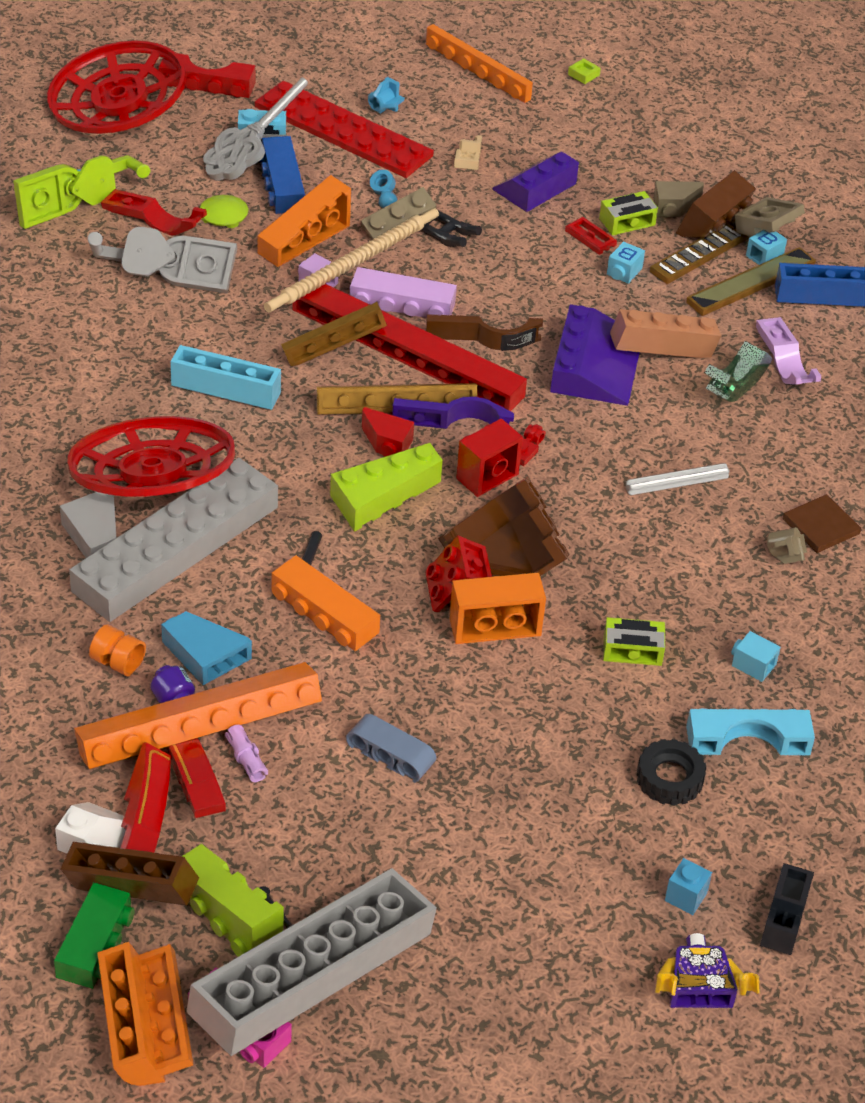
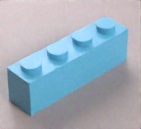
[171,345,281,410]

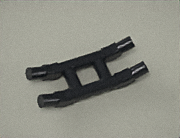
[420,209,482,247]

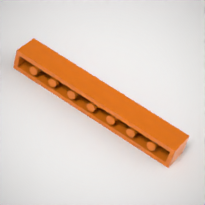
[74,662,322,769]

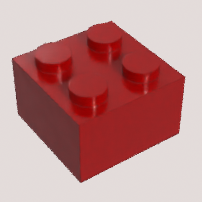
[456,418,523,497]

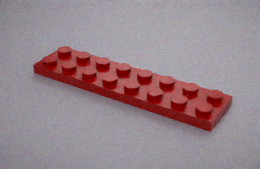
[255,81,434,178]

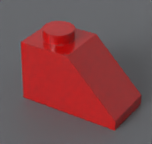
[362,407,415,457]

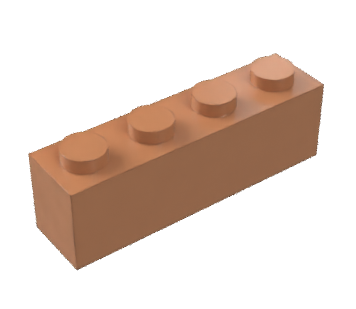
[610,309,721,358]

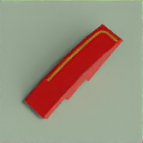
[166,738,226,818]
[120,742,171,853]

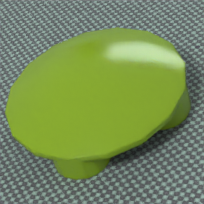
[200,195,249,228]

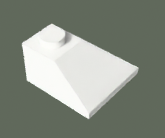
[55,802,126,853]

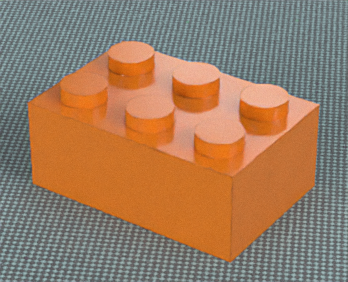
[449,573,546,644]

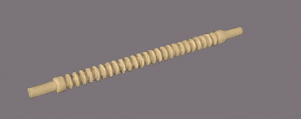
[264,208,439,313]

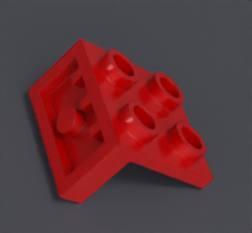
[425,535,492,612]

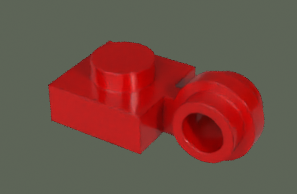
[520,424,546,467]

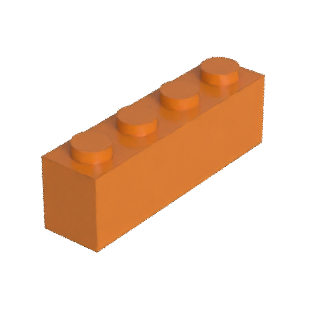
[271,555,380,651]

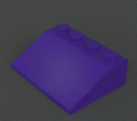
[550,304,640,406]

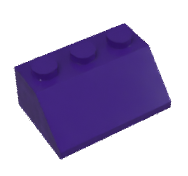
[492,151,579,212]

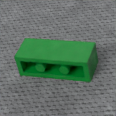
[54,883,135,989]

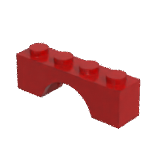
[159,53,256,98]

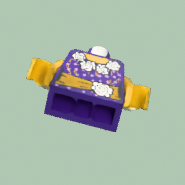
[655,933,760,1008]

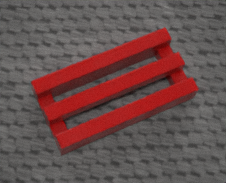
[565,217,617,255]

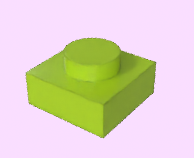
[568,58,601,84]

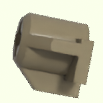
[767,528,807,564]

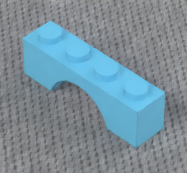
[686,708,815,755]

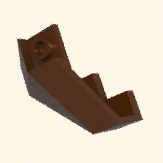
[438,476,569,576]

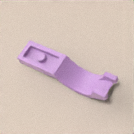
[756,317,821,384]

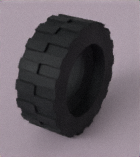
[636,739,706,805]

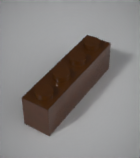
[60,841,199,906]

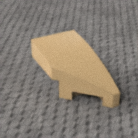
[454,135,482,170]

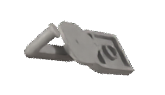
[87,227,238,294]

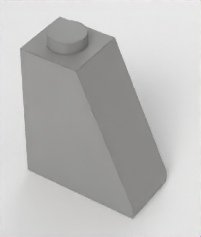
[60,492,116,558]

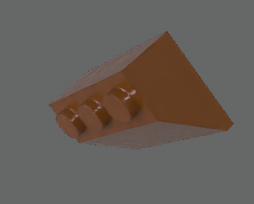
[676,170,756,237]

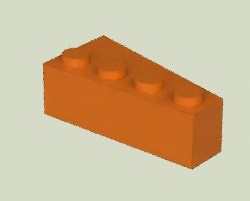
[257,175,351,267]

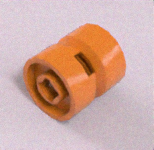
[89,624,146,677]

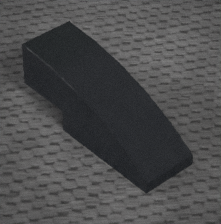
[760,863,814,955]

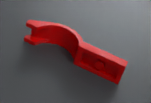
[101,189,207,236]

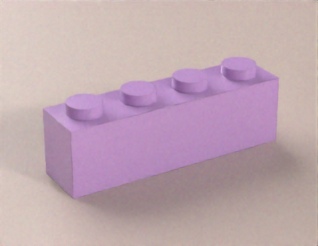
[350,267,457,318]

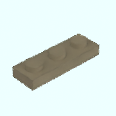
[361,187,436,240]

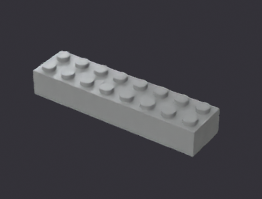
[69,458,278,622]
[187,868,437,1056]

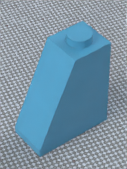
[161,611,252,685]

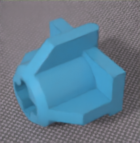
[368,77,405,114]

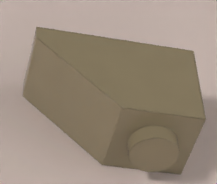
[653,181,704,218]

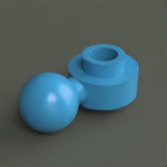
[370,169,398,208]

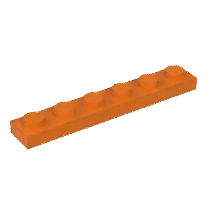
[426,24,533,103]

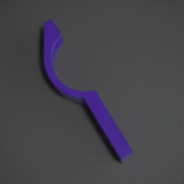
[393,397,514,429]

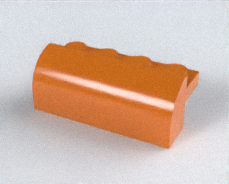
[97,942,194,1086]

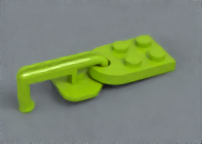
[13,155,150,229]

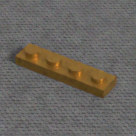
[281,302,387,366]

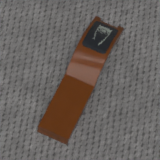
[426,314,543,351]

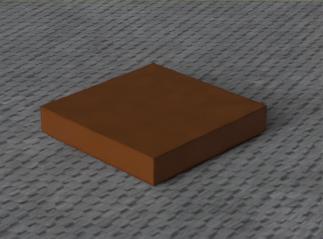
[783,494,861,553]

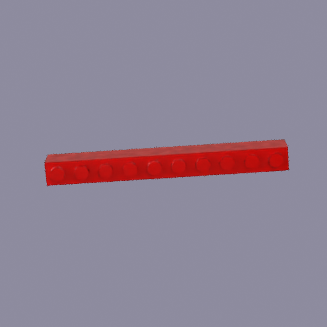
[292,284,527,411]

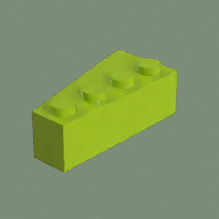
[330,443,443,532]
[182,844,284,957]

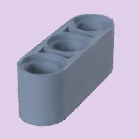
[346,714,437,783]

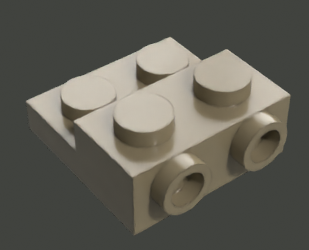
[734,197,805,237]

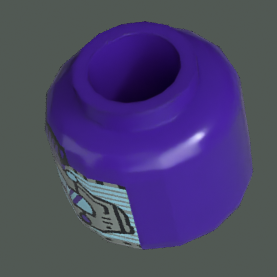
[150,665,195,704]

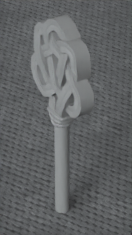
[203,77,308,181]

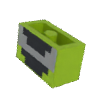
[599,191,658,235]
[603,617,665,666]

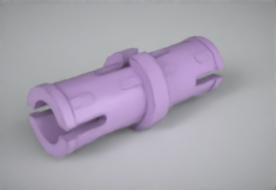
[225,725,268,782]

